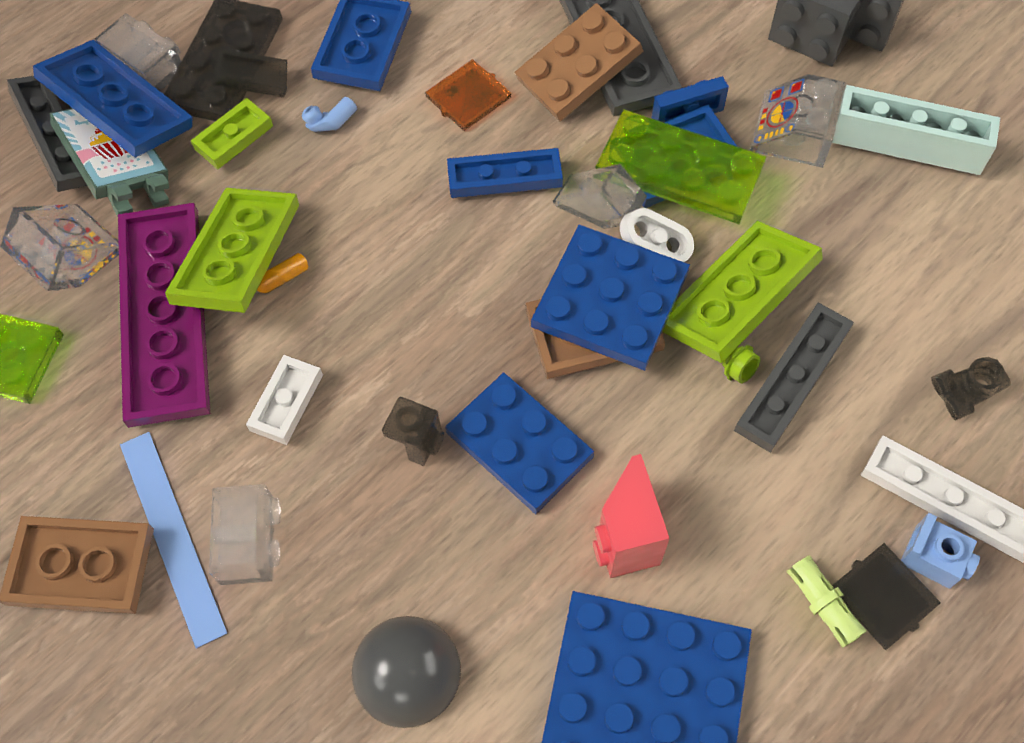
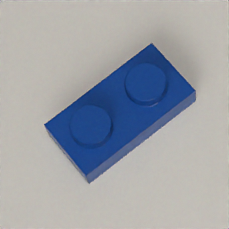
[651,76,729,126]

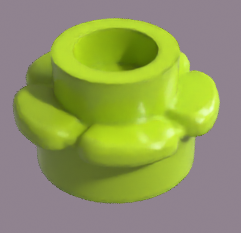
[722,345,760,384]

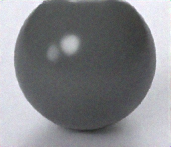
[352,616,461,728]

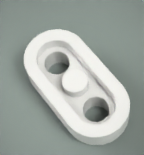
[620,208,694,262]

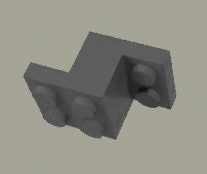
[768,0,904,66]

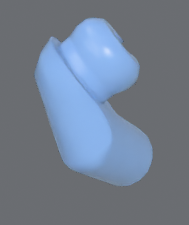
[302,97,357,132]

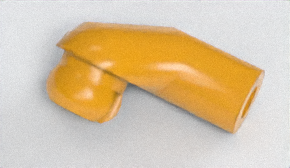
[257,253,308,293]

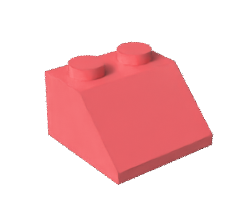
[593,454,670,578]

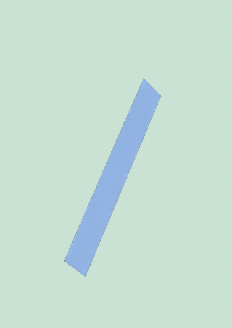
[120,432,227,648]

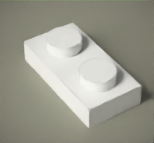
[246,355,323,445]

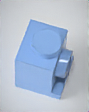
[899,513,980,589]

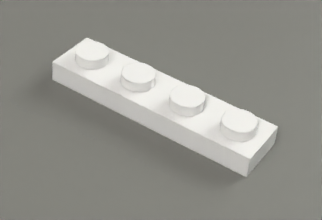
[861,436,1024,563]

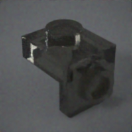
[382,397,444,466]

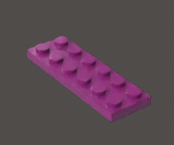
[118,203,211,428]

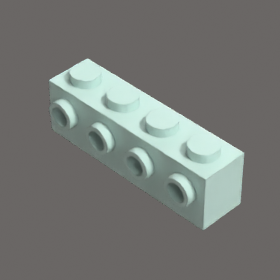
[830,85,1001,175]

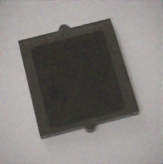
[832,543,941,650]

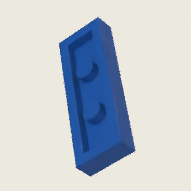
[447,148,563,198]

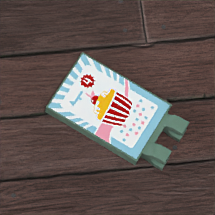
[50,108,169,216]

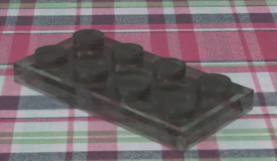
[164,0,283,121]

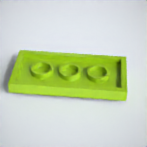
[165,187,299,313]
[662,221,823,363]

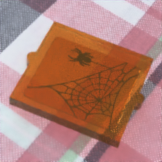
[425,59,511,131]

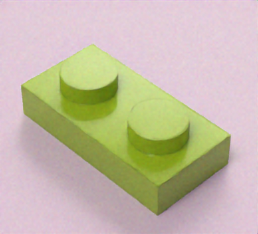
[191,98,274,170]

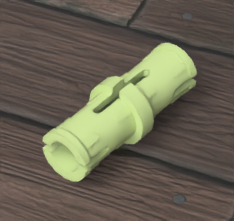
[787,555,867,648]

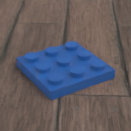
[531,225,690,371]

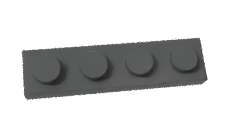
[7,76,87,192]
[734,302,854,453]

